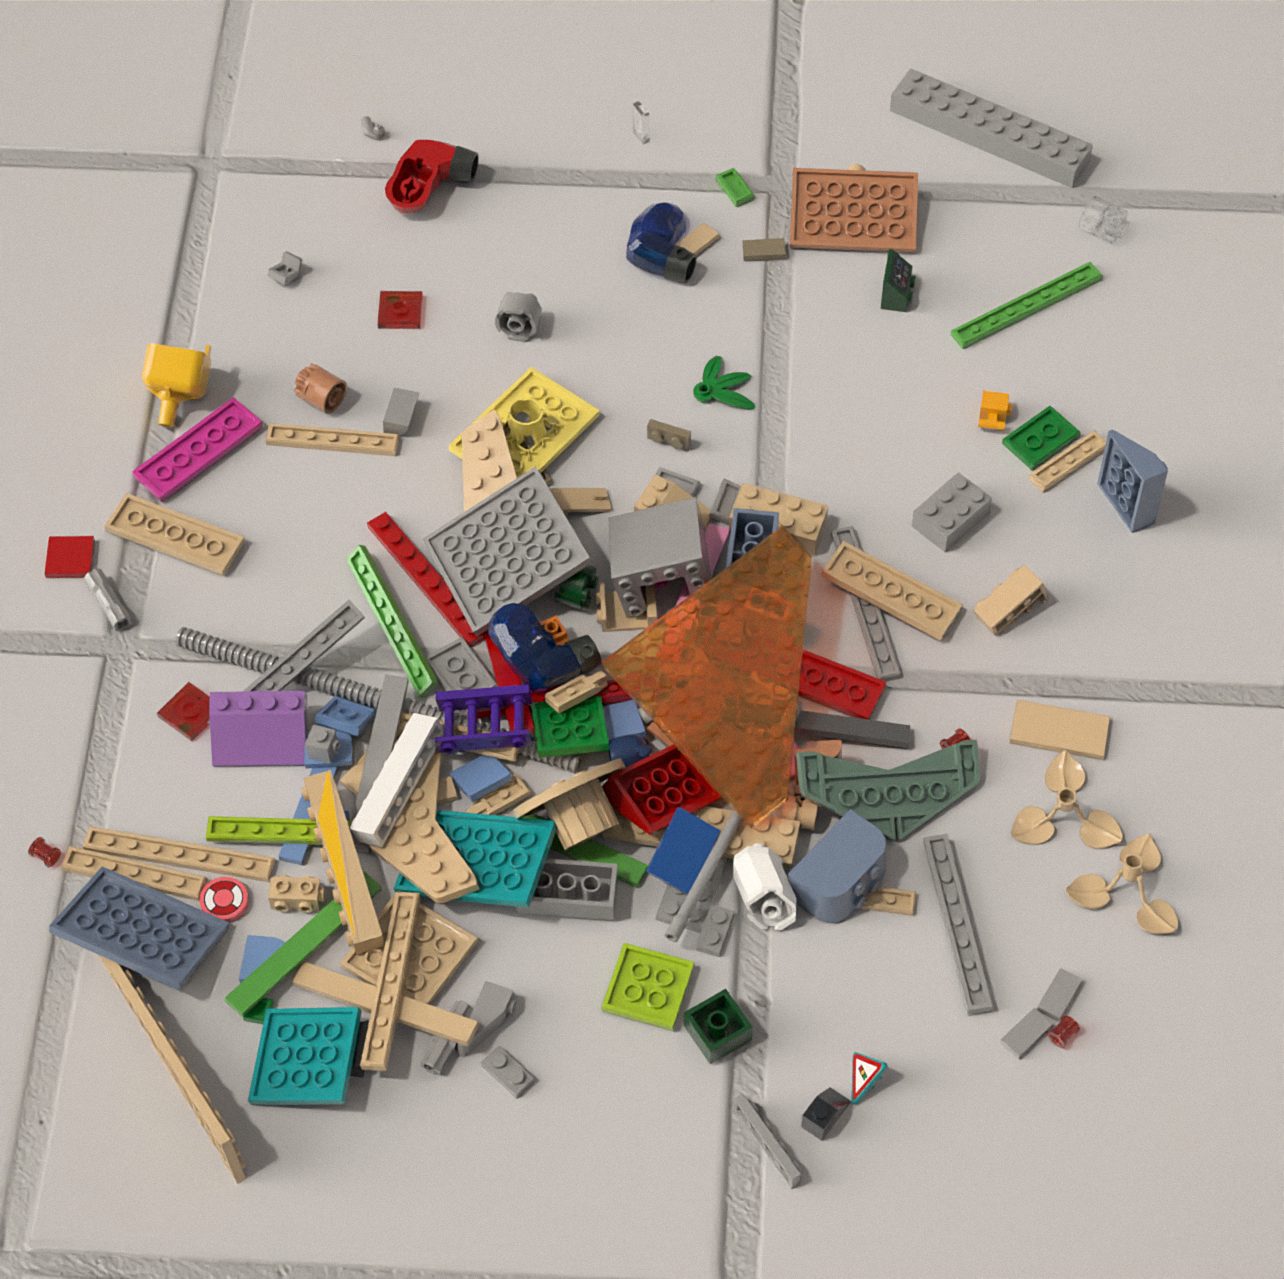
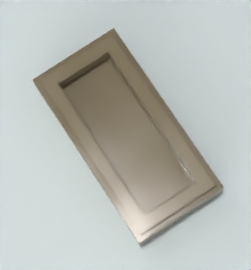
[742,238,786,261]

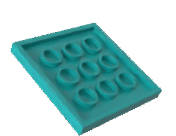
[248,1007,362,1105]

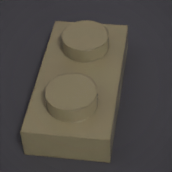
[647,419,691,451]

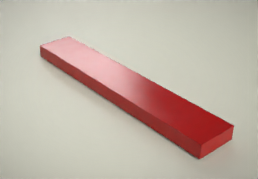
[484,629,535,735]

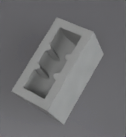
[383,387,419,435]

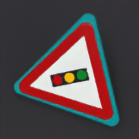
[851,1052,887,1104]

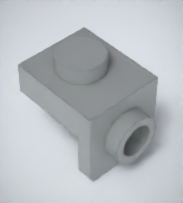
[267,251,302,285]

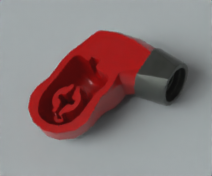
[385,139,479,213]

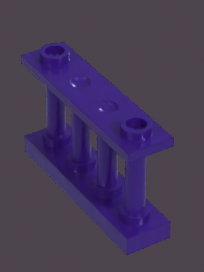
[435,684,533,754]

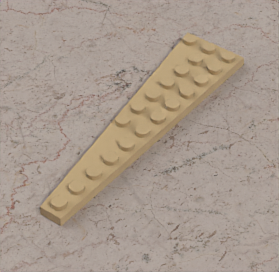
[98,955,246,1184]

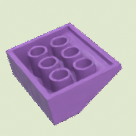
[209,691,308,766]

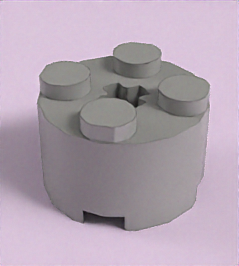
[495,292,542,341]

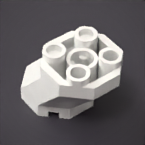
[733,843,797,930]

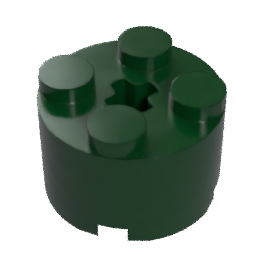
[554,565,599,610]

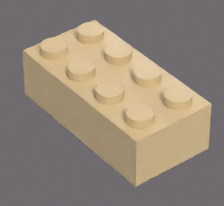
[729,483,828,556]

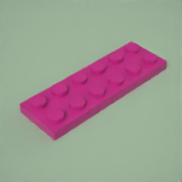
[132,397,263,502]

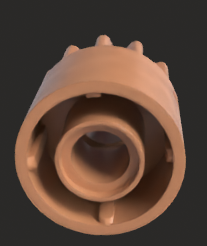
[294,363,347,414]

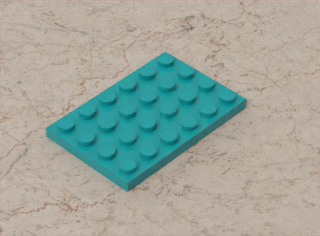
[393,810,557,908]

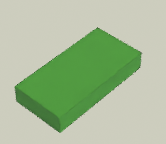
[716,168,754,207]

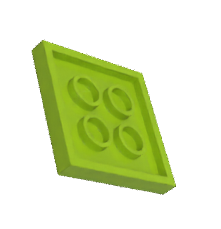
[601,943,694,1031]

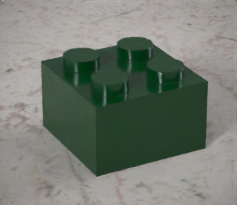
[683,988,753,1064]

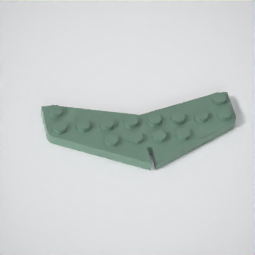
[796,740,980,841]

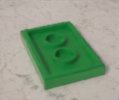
[1002,406,1081,471]

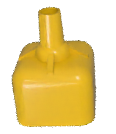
[142,344,212,427]

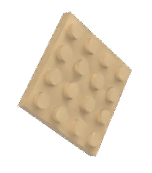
[340,894,478,1005]

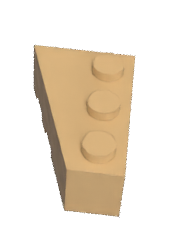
[973,565,1049,636]

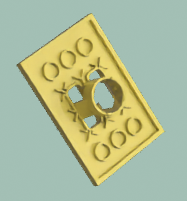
[449,367,600,478]

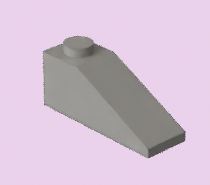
[458,981,517,1057]

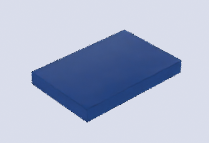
[646,807,721,895]

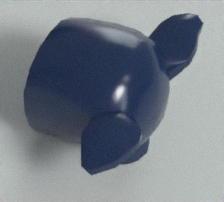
[608,734,653,767]

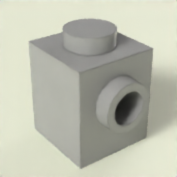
[305,724,340,764]

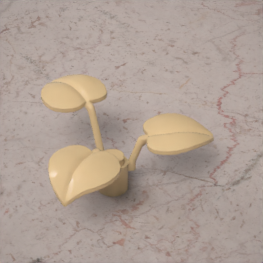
[1011,750,1122,849]
[1066,833,1178,934]

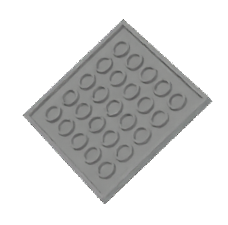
[423,466,593,636]

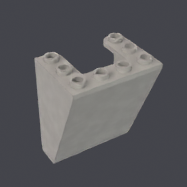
[608,497,715,618]

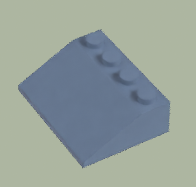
[1097,429,1168,533]

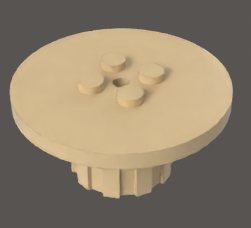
[512,758,626,850]

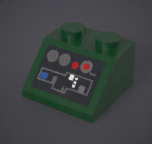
[881,249,916,312]

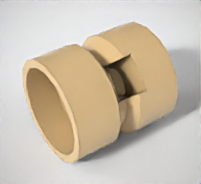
[781,794,819,830]

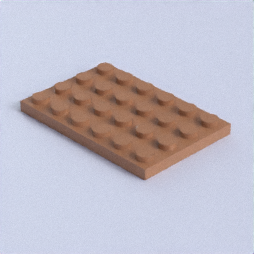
[790,168,918,253]

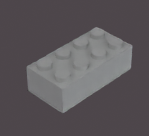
[516,859,618,921]

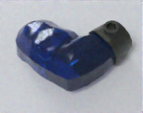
[626,202,697,283]
[488,603,602,693]

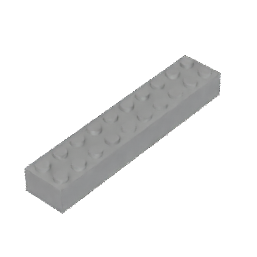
[890,68,1093,188]

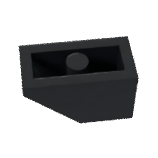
[801,1087,851,1141]

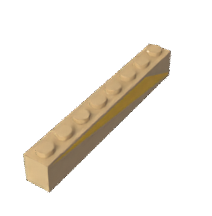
[301,770,384,954]

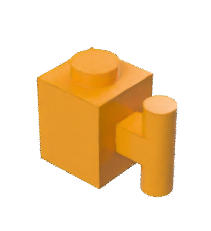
[978,390,1012,431]

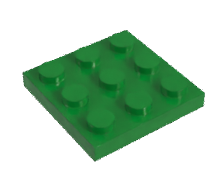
[531,695,609,758]

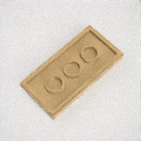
[1010,700,1110,760]

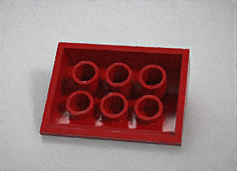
[602,740,723,835]

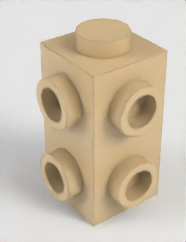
[268,875,325,913]

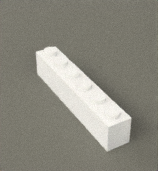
[349,713,444,847]

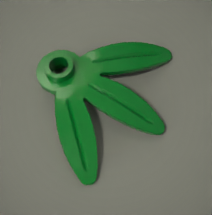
[693,356,755,410]

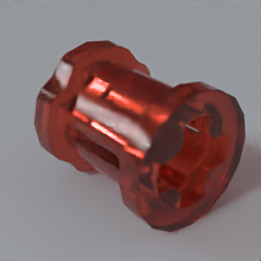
[940,728,970,749]
[28,837,61,868]
[1047,1015,1080,1048]

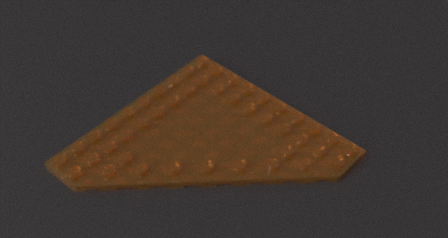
[602,526,812,828]

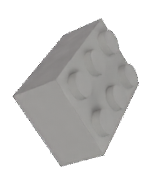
[912,472,992,552]

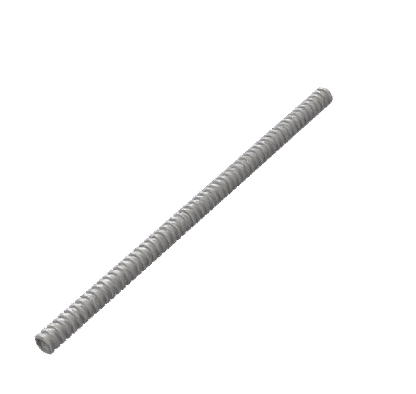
[176,627,582,773]

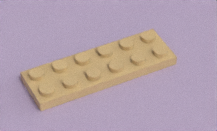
[104,493,245,576]
[821,541,962,641]

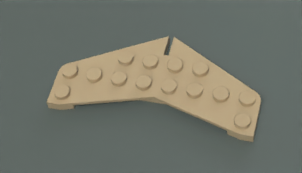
[462,409,517,512]
[369,748,480,903]

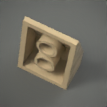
[634,474,712,530]

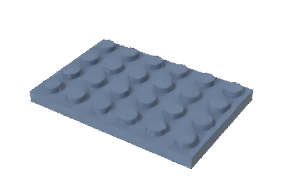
[49,866,229,991]

